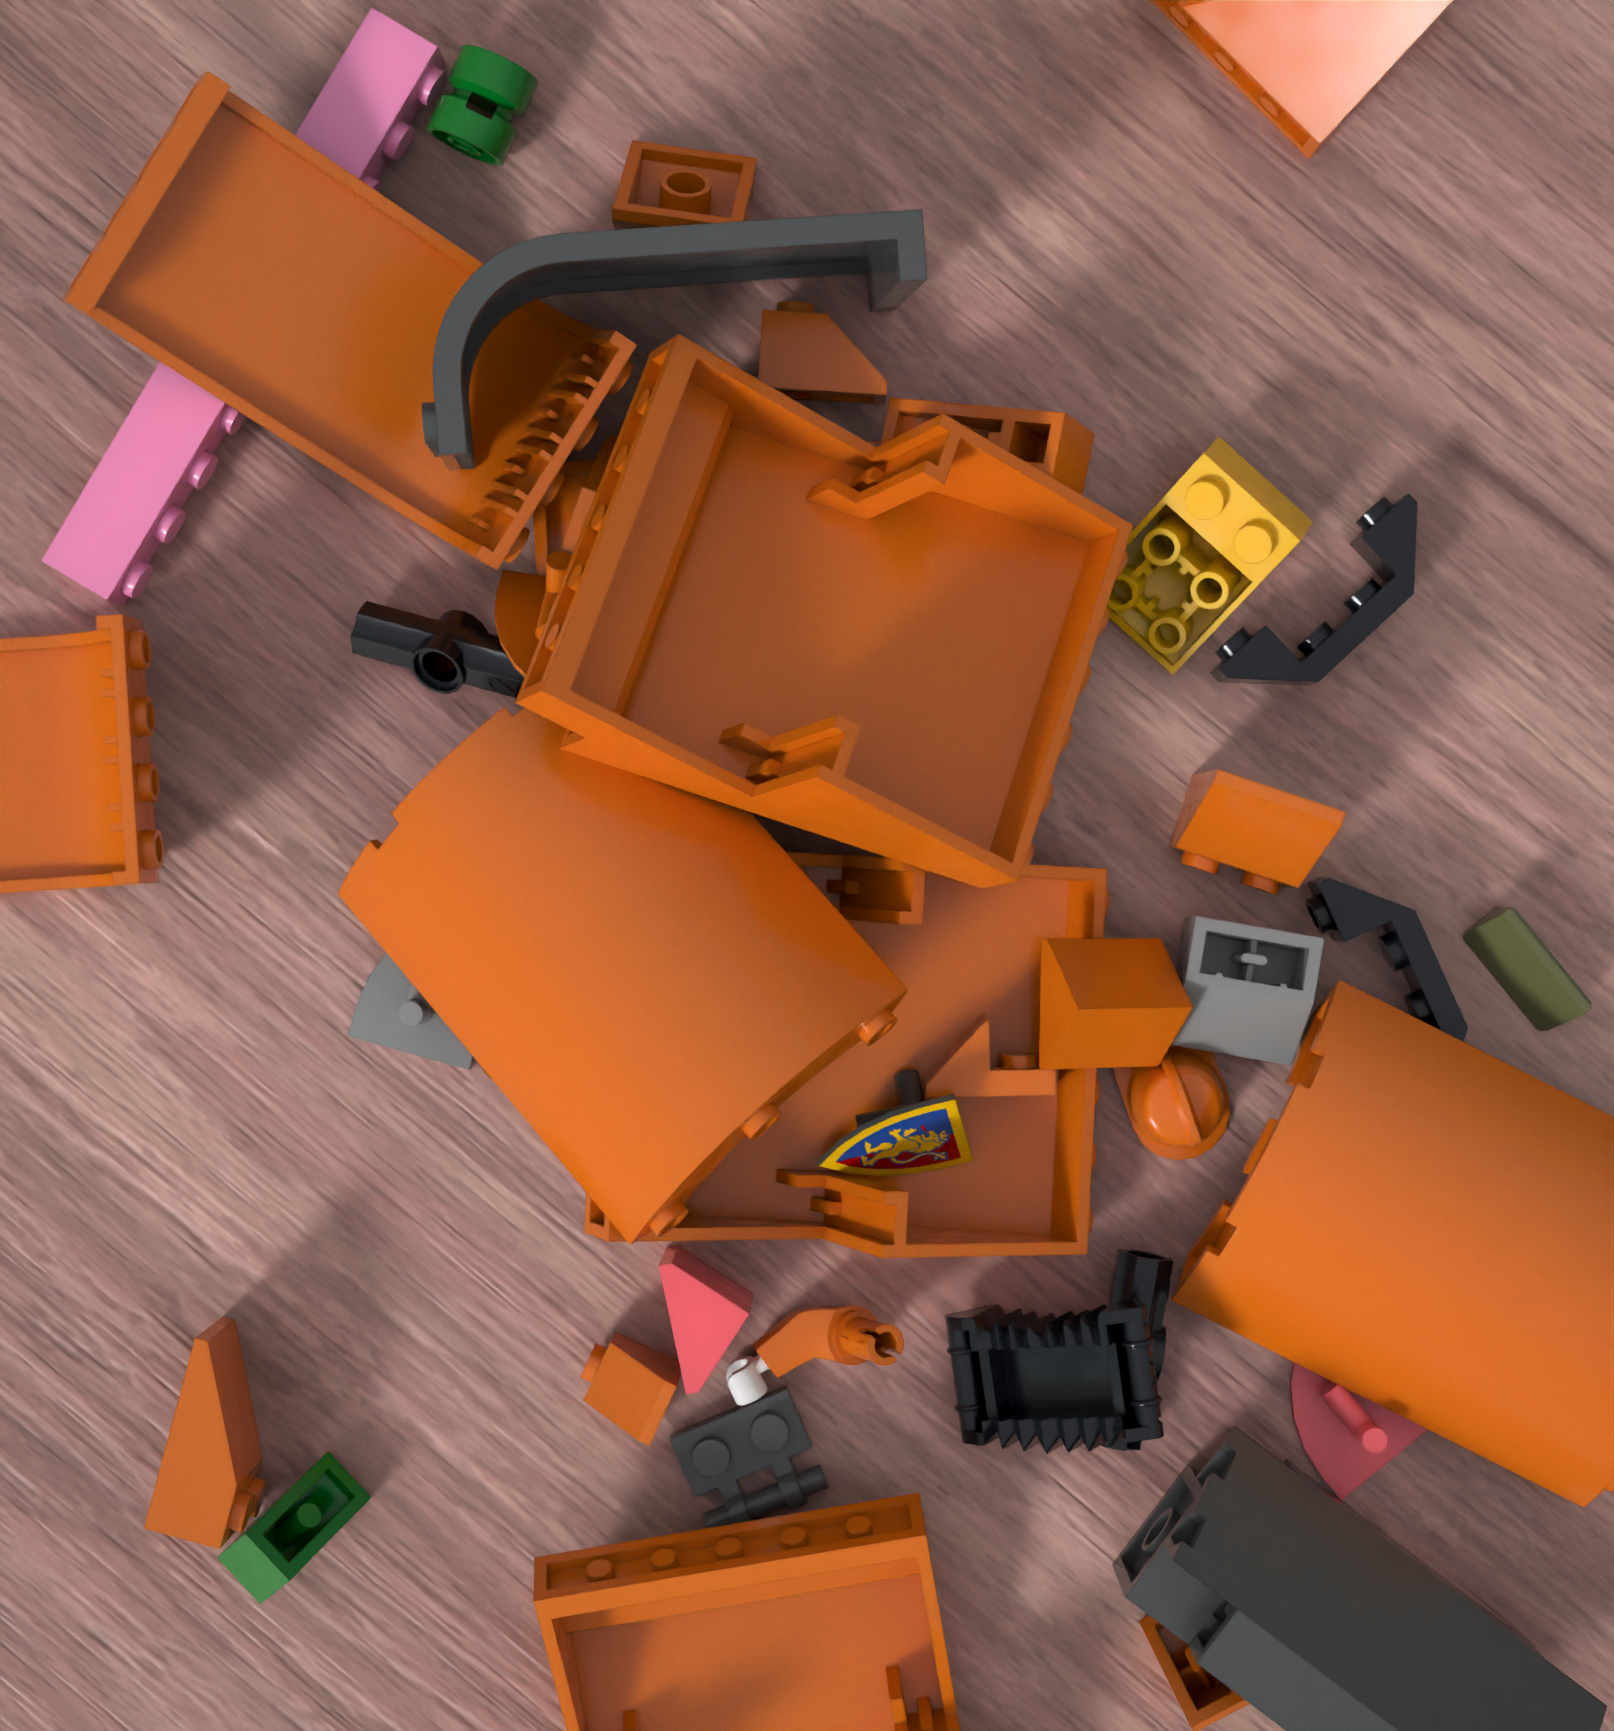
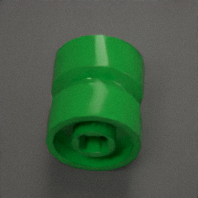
[426,44,539,166]

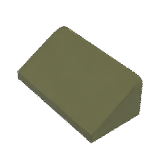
[1462,906,1592,1031]

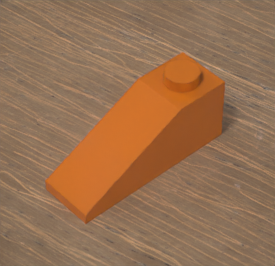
[880,397,1095,495]

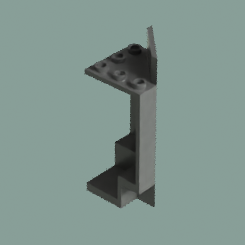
[1112,1426,1607,1731]

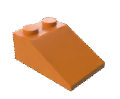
[1168,769,1346,895]
[144,1317,267,1549]

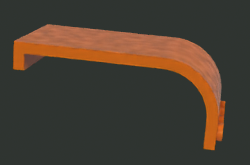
[62,71,637,570]
[0,614,164,893]

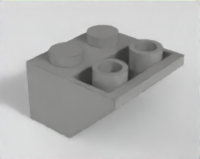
[1171,916,1325,1066]

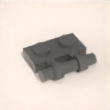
[670,1385,829,1528]

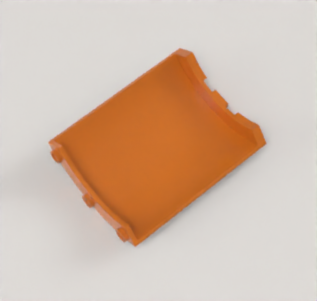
[338,707,908,1245]
[1171,980,1614,1508]

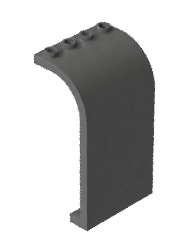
[421,209,927,471]

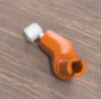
[726,1305,904,1406]

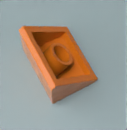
[612,140,757,230]
[1039,938,1193,1069]

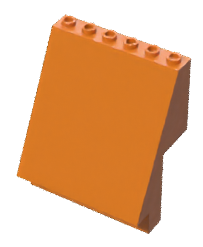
[515,334,1133,889]
[584,852,1110,1258]
[533,1492,961,1731]

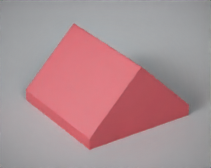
[659,1245,753,1395]

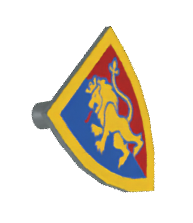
[818,1069,974,1176]

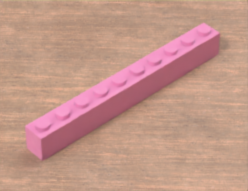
[41,7,447,606]

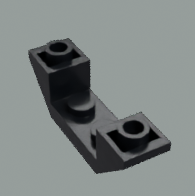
[1210,493,1417,686]
[1305,877,1468,1041]

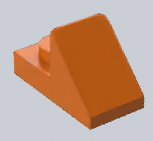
[924,1015,1056,1098]

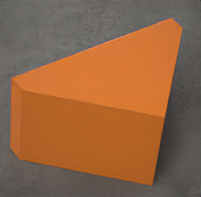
[1138,1615,1250,1731]

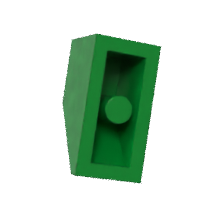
[217,1451,371,1604]

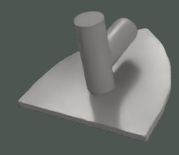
[348,953,473,1070]

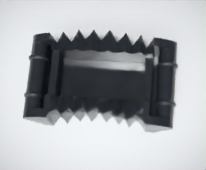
[945,1298,1164,1454]

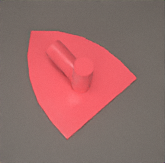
[1290,1362,1428,1500]

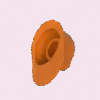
[1113,1045,1230,1161]

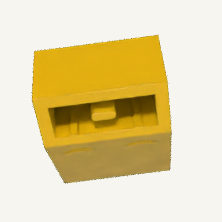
[1107,436,1313,675]

